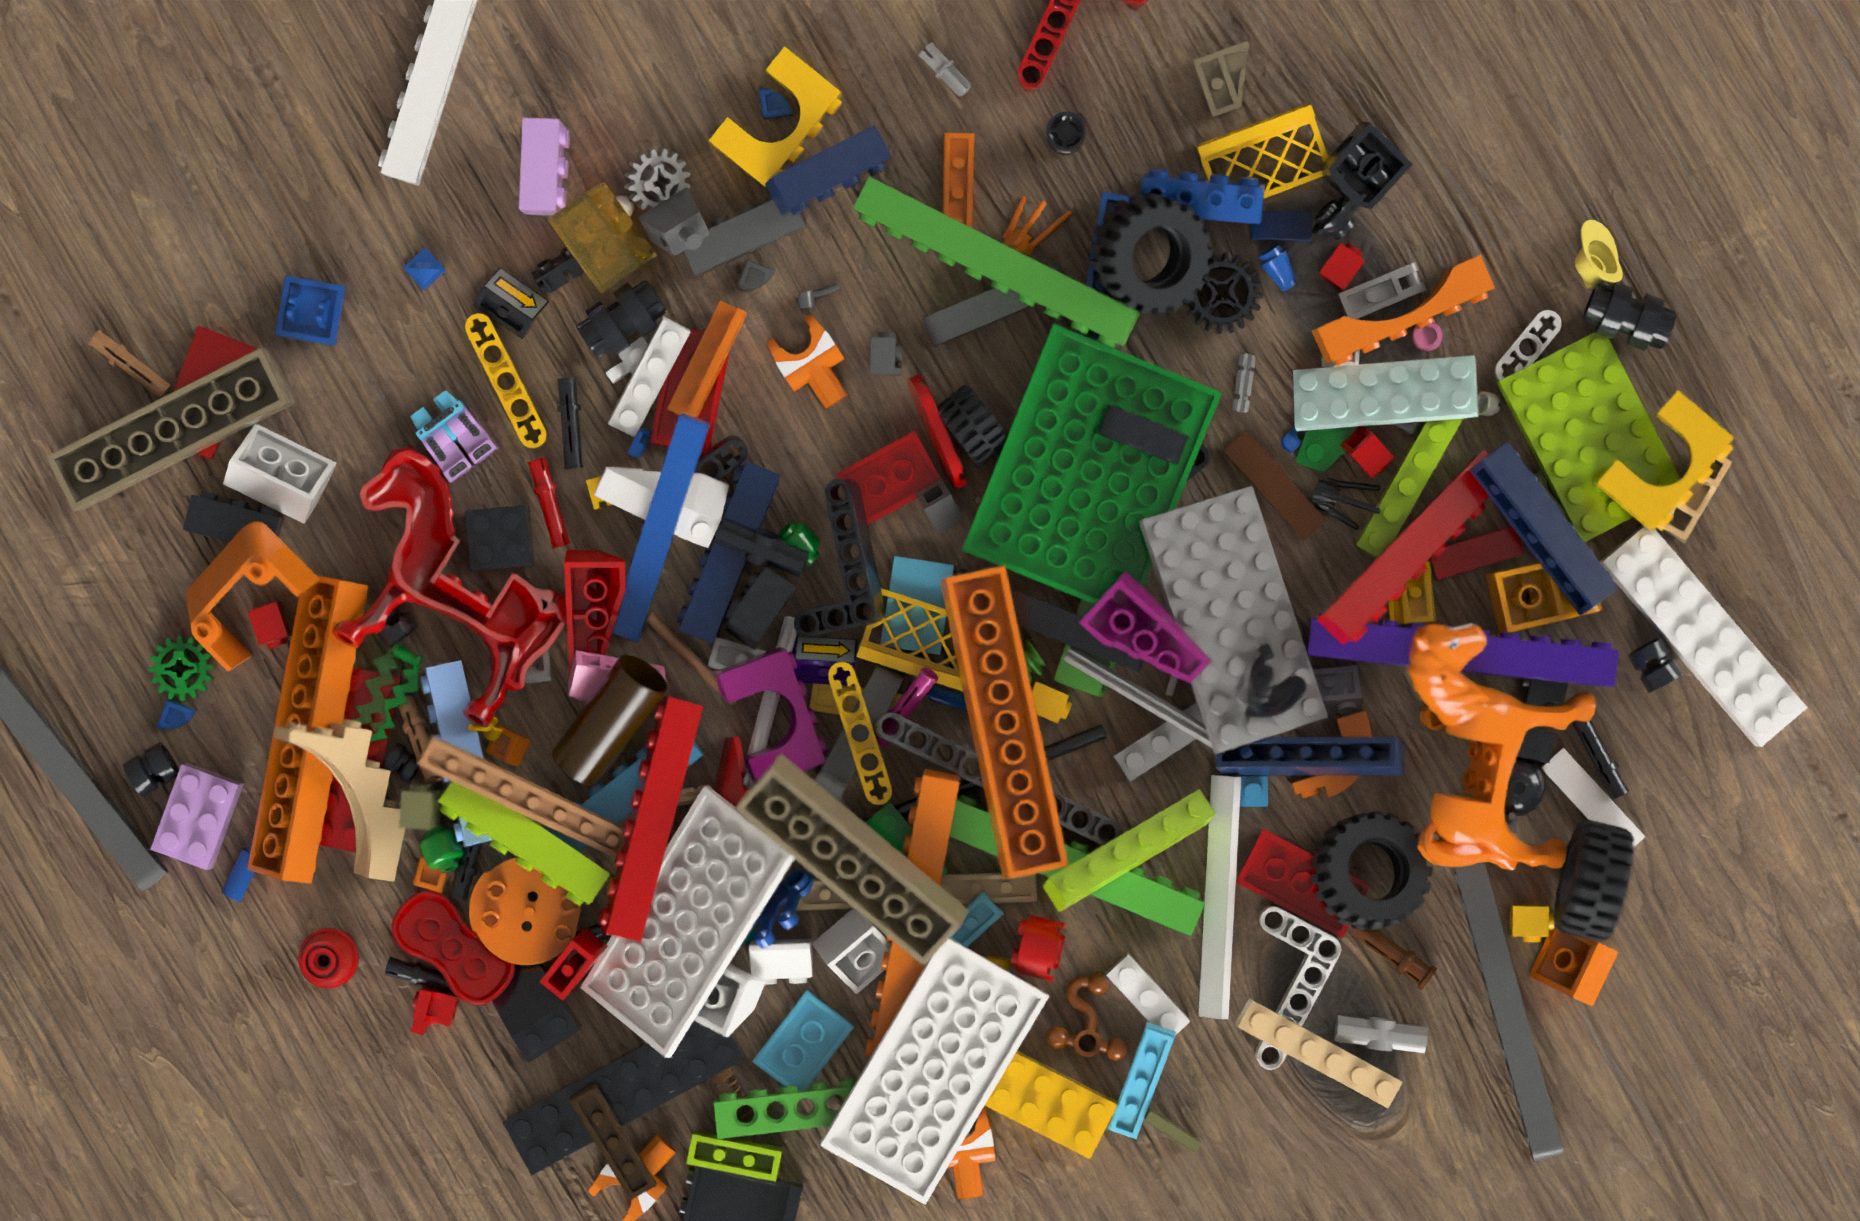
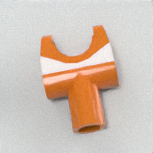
[767,314,848,410]
[947,1106,996,1199]
[588,1134,677,1221]

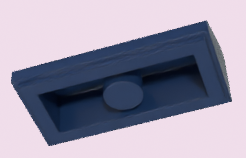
[1250,211,1312,242]

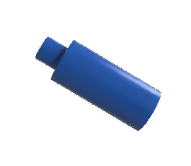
[221,841,255,902]

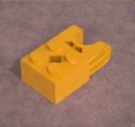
[1485,562,1602,633]

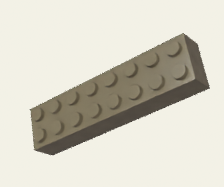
[46,348,295,511]
[735,754,969,966]

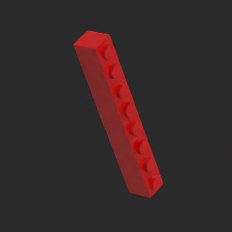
[1317,450,1489,645]
[599,696,703,943]

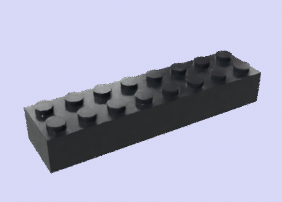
[503,1021,746,1176]

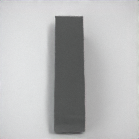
[923,262,1064,347]

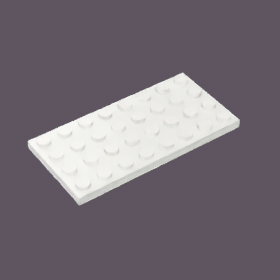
[580,786,794,1057]
[820,938,1049,1204]

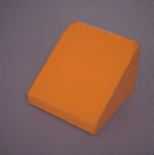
[485,725,531,767]

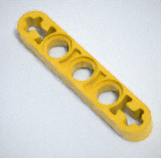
[465,313,548,449]
[828,661,892,805]

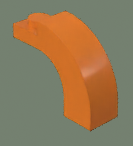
[1291,710,1372,798]

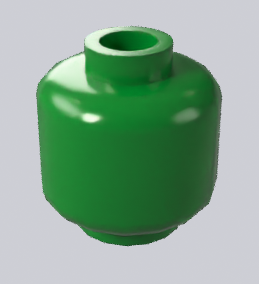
[777,522,820,566]
[419,825,464,873]

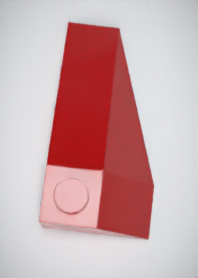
[564,550,626,675]
[714,736,748,807]

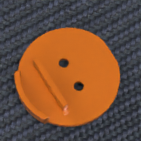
[469,857,581,965]

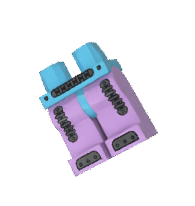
[410,390,499,483]

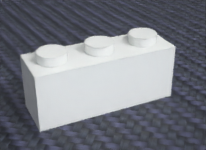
[1105,952,1190,1036]

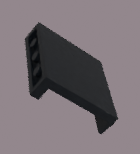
[679,1166,803,1221]

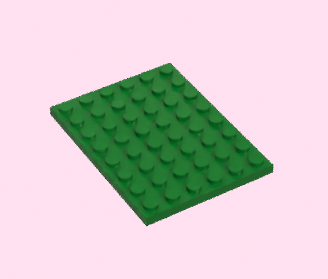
[961,324,1222,604]

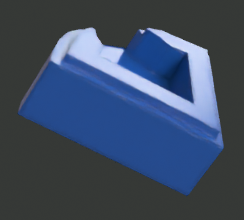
[759,88,793,119]
[627,427,651,459]
[156,699,197,729]

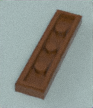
[1223,431,1327,541]

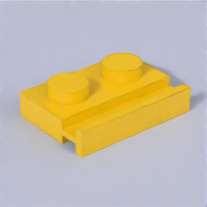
[1388,561,1436,624]

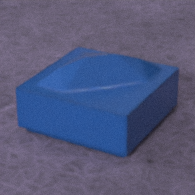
[403,248,447,291]

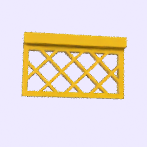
[1194,103,1328,198]
[856,588,963,691]

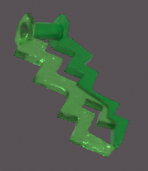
[352,643,424,743]

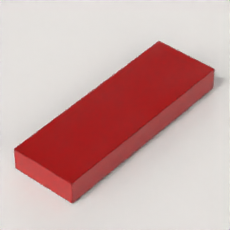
[1430,527,1524,580]

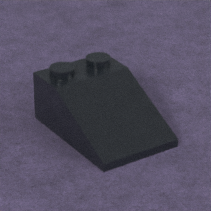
[492,963,582,1063]

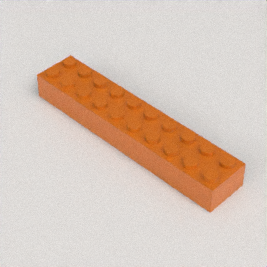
[940,566,1069,879]
[247,575,368,884]

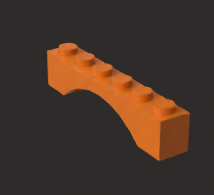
[1311,255,1495,366]

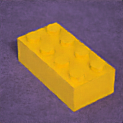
[985,1051,1117,1159]

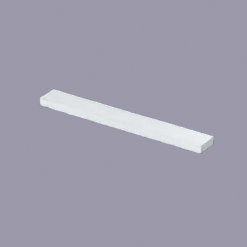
[1199,775,1241,1019]

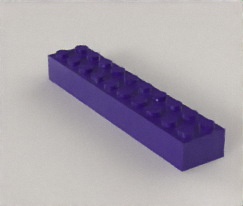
[1308,613,1619,688]

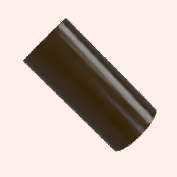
[552,654,668,786]

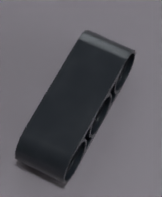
[1096,404,1189,465]

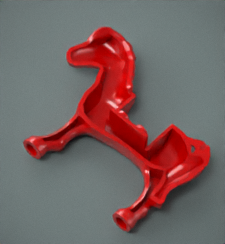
[332,445,567,727]

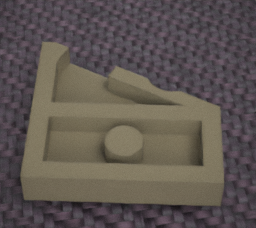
[1192,41,1249,118]

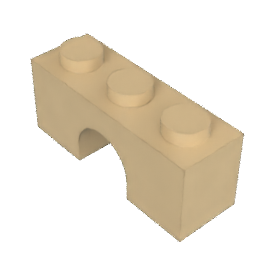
[1658,458,1732,544]

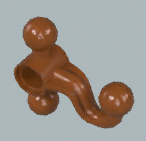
[1046,972,1129,1061]

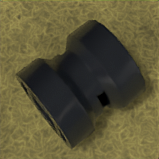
[382,742,420,783]

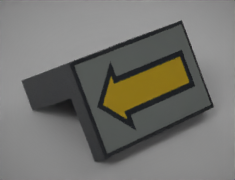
[473,267,549,340]

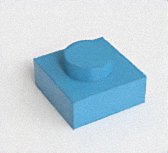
[1237,776,1268,807]

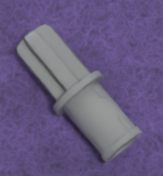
[918,42,971,97]

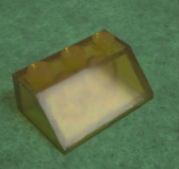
[548,182,657,294]

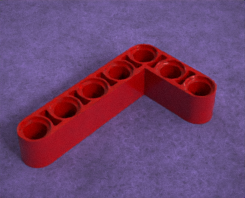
[1017,0,1148,91]

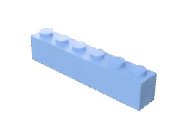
[420,660,493,847]

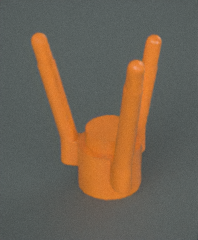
[1002,196,1072,256]

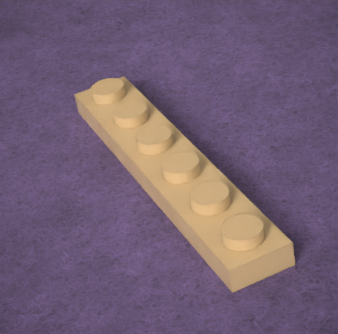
[1234,998,1403,1108]

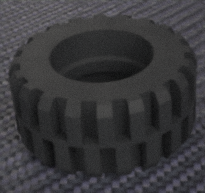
[1090,193,1212,314]
[1310,811,1433,930]
[1554,819,1634,942]

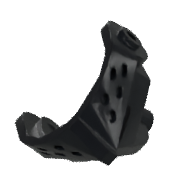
[1244,644,1306,718]

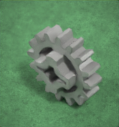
[624,147,690,211]

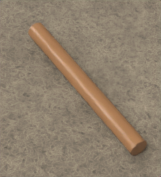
[645,613,737,706]

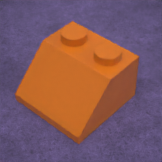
[1529,921,1618,1007]

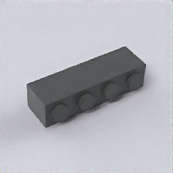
[684,195,806,277]

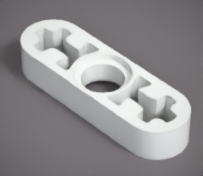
[1494,310,1562,381]

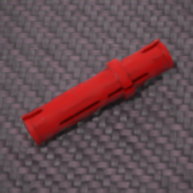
[527,457,571,549]

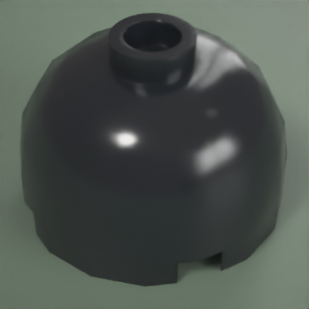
[1504,757,1545,817]

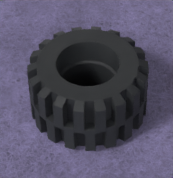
[937,385,1007,467]

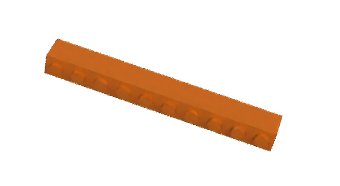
[865,769,961,1058]

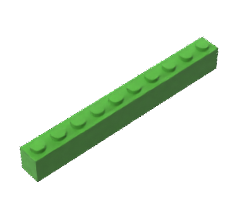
[853,177,1140,348]
[915,794,1205,936]

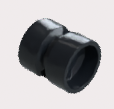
[1046,112,1086,155]
[363,604,418,649]
[1627,637,1683,693]
[123,742,179,797]

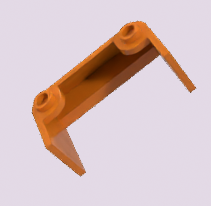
[186,521,320,672]

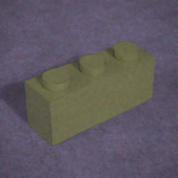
[399,782,443,830]

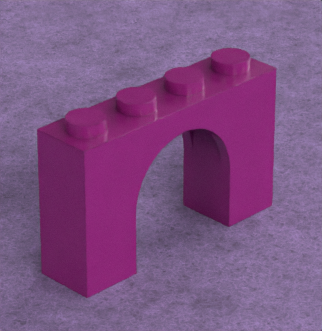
[713,647,827,784]

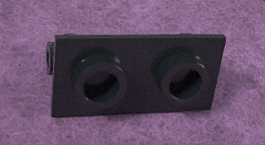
[531,241,595,294]

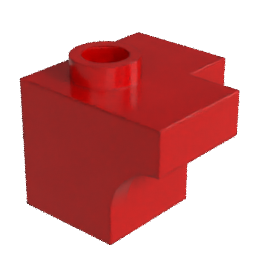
[411,986,460,1035]

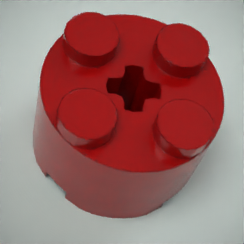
[1011,914,1067,982]

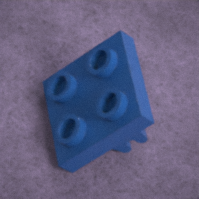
[275,276,346,346]

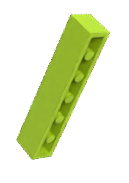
[1354,418,1463,559]
[437,781,610,906]
[1043,789,1216,912]

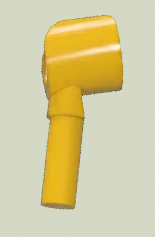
[468,717,504,741]

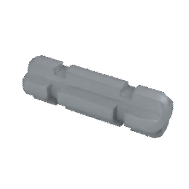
[1232,353,1256,413]

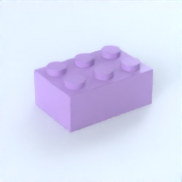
[519,118,570,216]
[150,763,244,870]

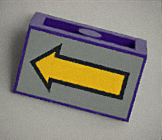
[794,636,857,686]

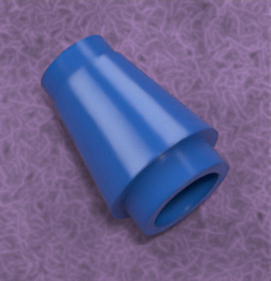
[1258,244,1298,291]

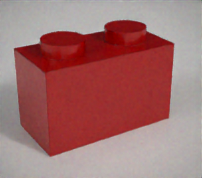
[540,927,608,1001]

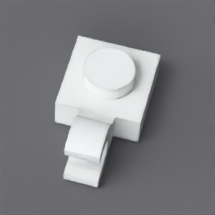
[606,337,648,384]

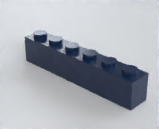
[1469,442,1618,616]
[676,461,781,644]
[1216,737,1404,775]

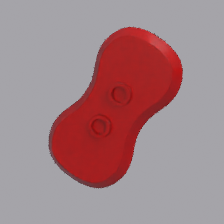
[391,890,515,1005]

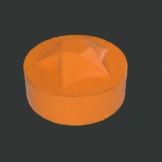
[1420,703,1446,731]

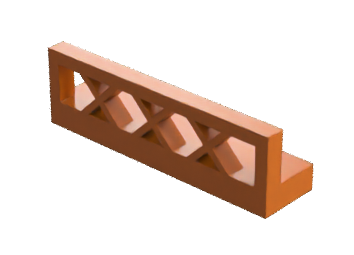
[667,300,748,418]

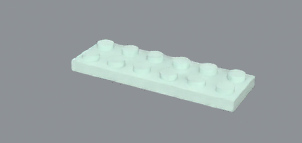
[1293,355,1478,431]

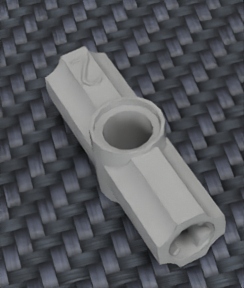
[1334,1015,1428,1053]

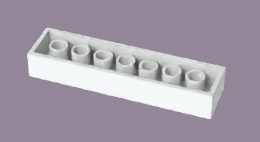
[1599,525,1807,747]

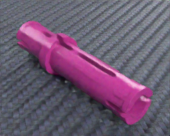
[875,667,938,748]

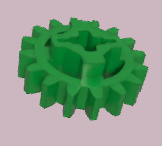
[148,636,216,701]

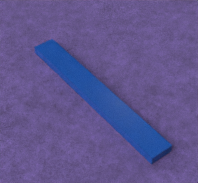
[612,413,710,642]

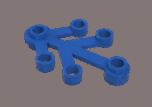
[750,869,814,948]

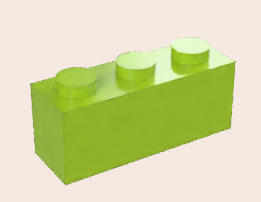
[687,1130,783,1182]

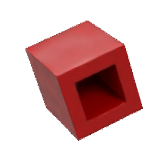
[1317,243,1365,292]
[1340,426,1394,478]
[248,602,292,649]

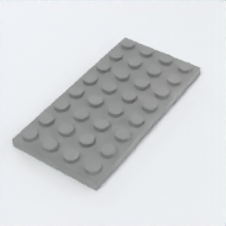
[1139,486,1328,754]

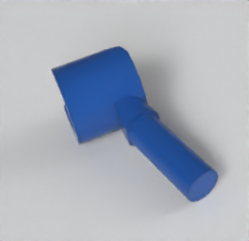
[1281,424,1302,453]

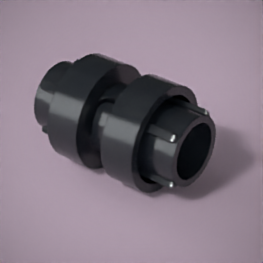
[576,281,667,357]
[1583,282,1677,351]

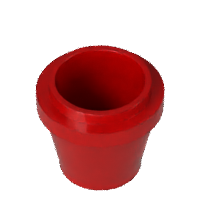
[298,928,360,989]

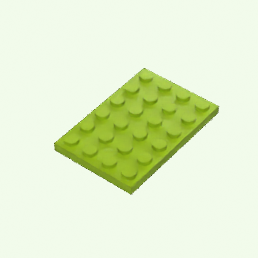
[1496,332,1681,542]

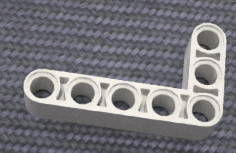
[1255,905,1341,1070]

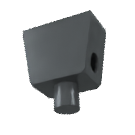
[638,187,710,255]

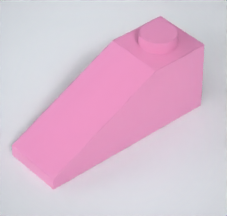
[568,650,666,701]

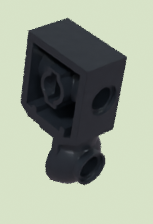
[1312,121,1413,240]

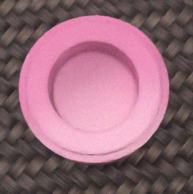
[1412,322,1443,352]

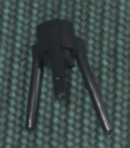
[1311,477,1381,530]

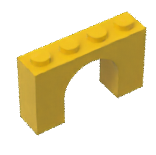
[708,46,842,189]
[1596,390,1734,532]

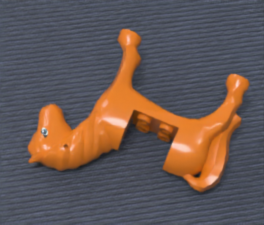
[1408,624,1596,870]

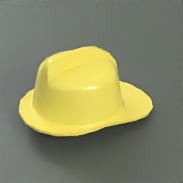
[1574,220,1623,289]

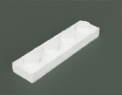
[608,316,690,437]

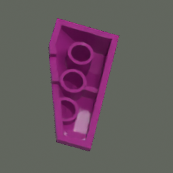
[1079,571,1211,683]

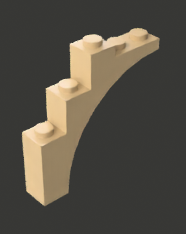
[273,719,405,882]

